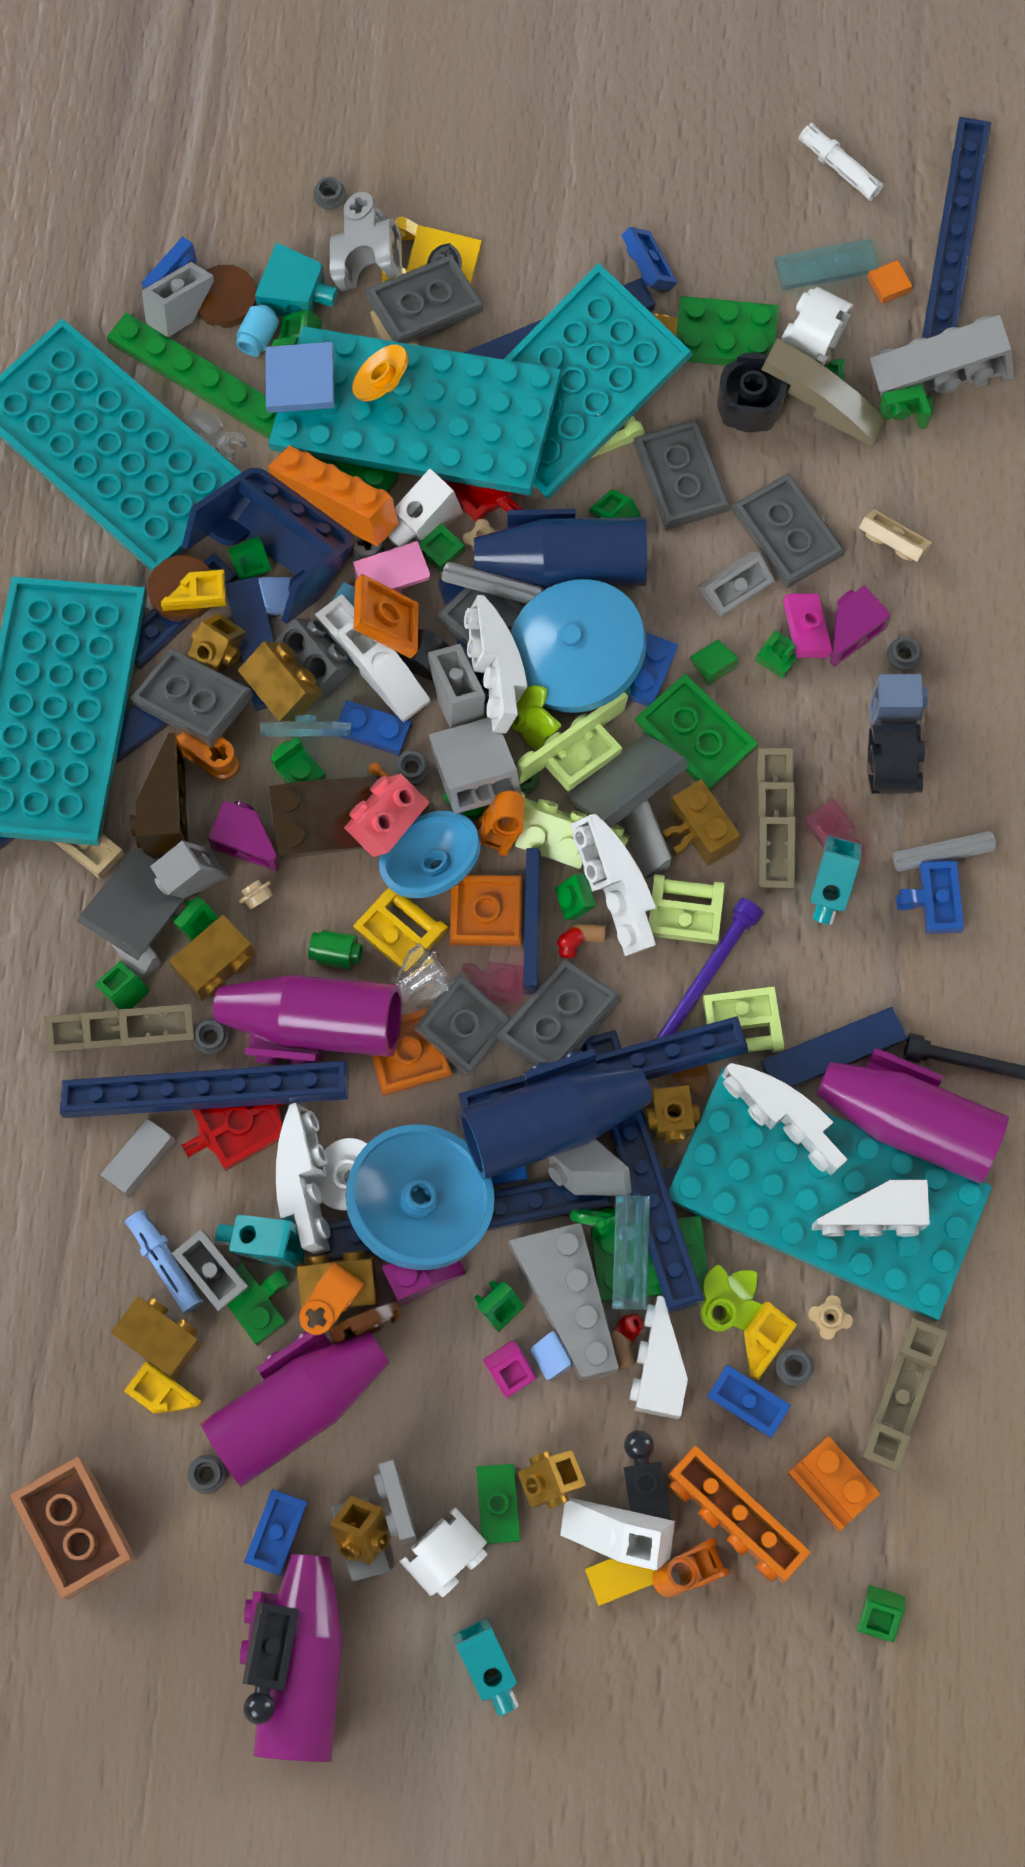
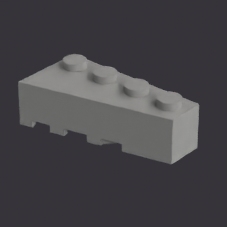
[870,315,1015,399]
[509,1223,619,1382]

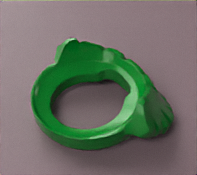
[570,1206,625,1235]

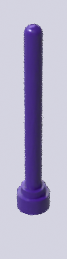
[657,898,764,1038]

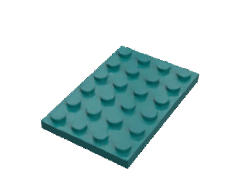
[503,263,692,500]

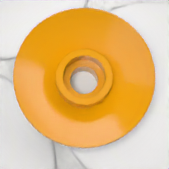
[352,344,409,402]

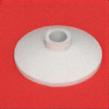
[315,1138,367,1211]

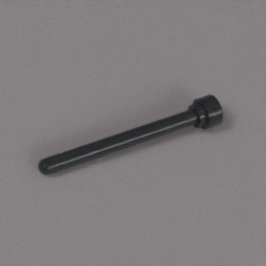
[903,1033,1025,1080]

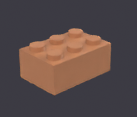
[9,1456,138,1600]

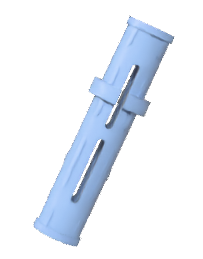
[125,1209,203,1314]

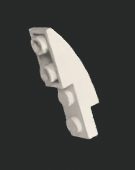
[315,594,430,723]
[464,595,527,734]
[570,814,656,956]
[722,1063,848,1175]
[276,1103,330,1255]

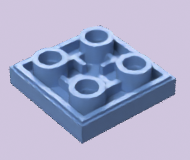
[266,342,335,413]

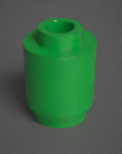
[308,930,363,970]

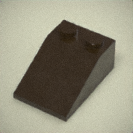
[130,733,188,859]
[269,776,376,860]

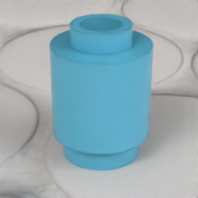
[235,305,279,357]

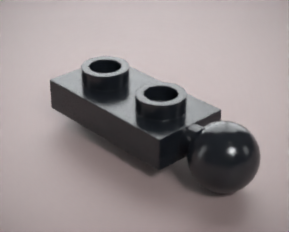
[623,1430,674,1539]
[242,1602,299,1725]

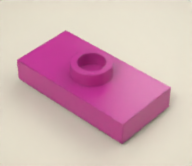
[783,594,833,658]

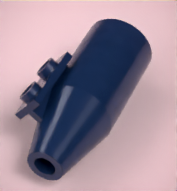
[474,509,647,588]
[459,1049,652,1180]

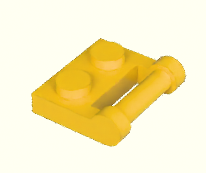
[353,888,449,975]

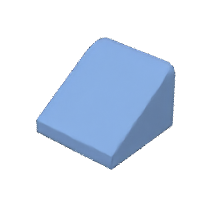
[258,577,291,618]
[531,1331,572,1380]

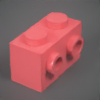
[344,773,429,857]

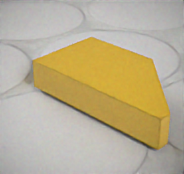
[161,570,227,611]
[744,1302,797,1380]
[124,1361,203,1414]
[584,1558,654,1606]

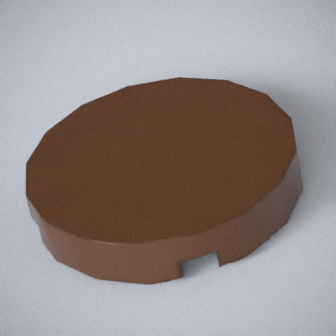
[197,265,257,328]
[147,555,211,622]
[329,1302,403,1344]

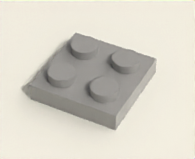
[374,1460,418,1544]

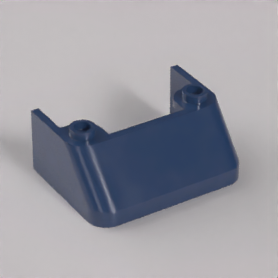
[182,468,354,624]

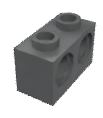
[275,618,355,697]

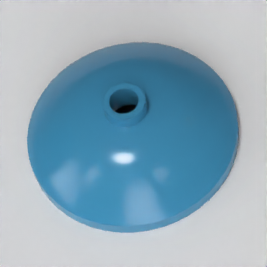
[379,811,481,898]

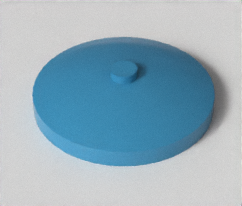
[511,579,647,713]
[345,1125,494,1270]

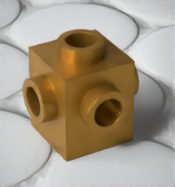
[187,613,246,672]
[646,1085,700,1144]
[517,1450,586,1510]
[330,1495,391,1565]

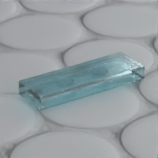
[775,239,879,291]
[612,1195,650,1309]

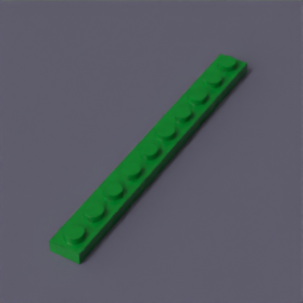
[106,312,399,493]

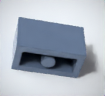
[869,674,928,725]

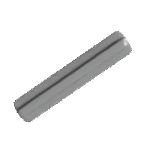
[442,562,542,604]
[892,831,996,872]

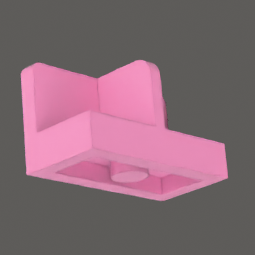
[353,541,430,594]

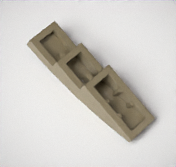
[761,338,885,446]
[757,748,795,888]
[44,1004,194,1053]

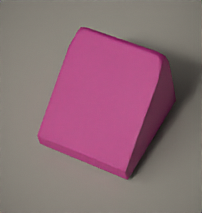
[483,1341,537,1398]

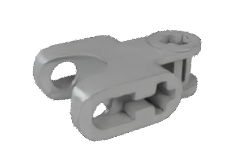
[330,192,402,292]

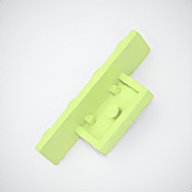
[517,692,628,791]
[514,791,631,869]

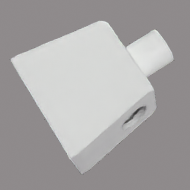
[387,469,463,547]

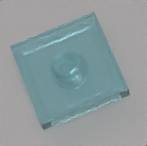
[260,715,351,737]

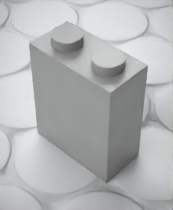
[429,718,522,814]

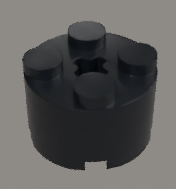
[717,353,787,432]
[868,723,925,794]

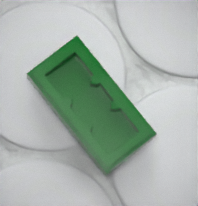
[476,1464,520,1544]

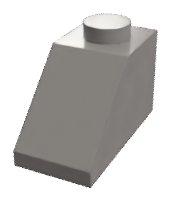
[142,262,214,337]
[428,644,485,728]
[150,841,230,899]
[548,1139,632,1196]
[172,1229,248,1311]

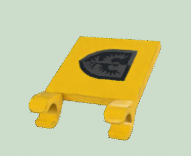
[382,217,482,284]

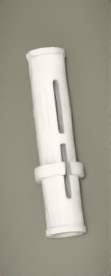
[799,123,884,201]

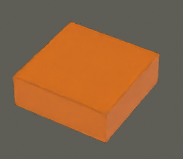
[867,260,912,304]

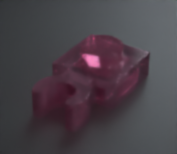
[804,799,864,852]
[462,961,524,1004]

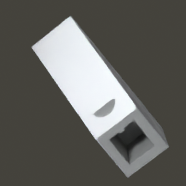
[812,1180,930,1237]
[629,1296,688,1420]
[560,1497,675,1570]

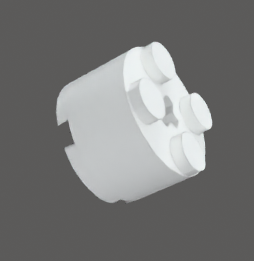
[781,287,853,365]
[399,1507,487,1597]

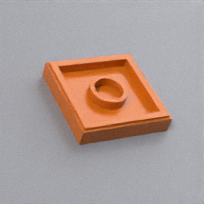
[353,574,419,659]
[450,875,522,946]
[371,1008,452,1096]

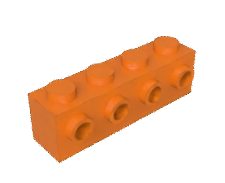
[267,445,399,547]
[667,1445,811,1583]

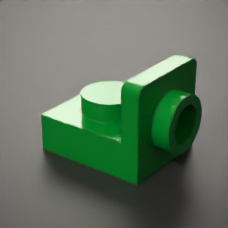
[879,384,934,429]
[270,737,326,784]

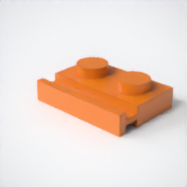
[787,1436,880,1532]

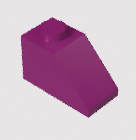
[830,585,891,667]
[208,800,280,872]
[382,1260,466,1307]

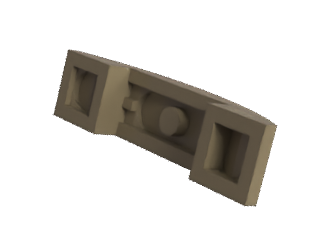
[862,1318,948,1473]

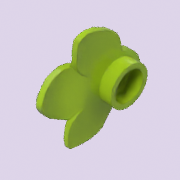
[511,685,561,751]
[700,1264,762,1332]

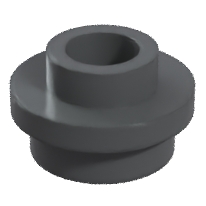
[313,177,346,209]
[887,637,922,671]
[395,751,429,785]
[193,1019,229,1055]
[776,1348,814,1387]
[188,1455,226,1494]

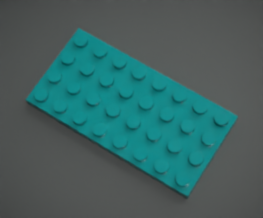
[0,318,242,572]
[268,326,562,496]
[0,577,147,846]
[669,1067,992,1322]

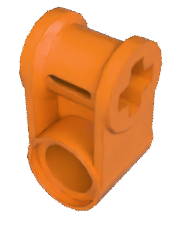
[177,732,240,781]
[475,790,525,857]
[299,1262,364,1335]
[652,1538,731,1598]

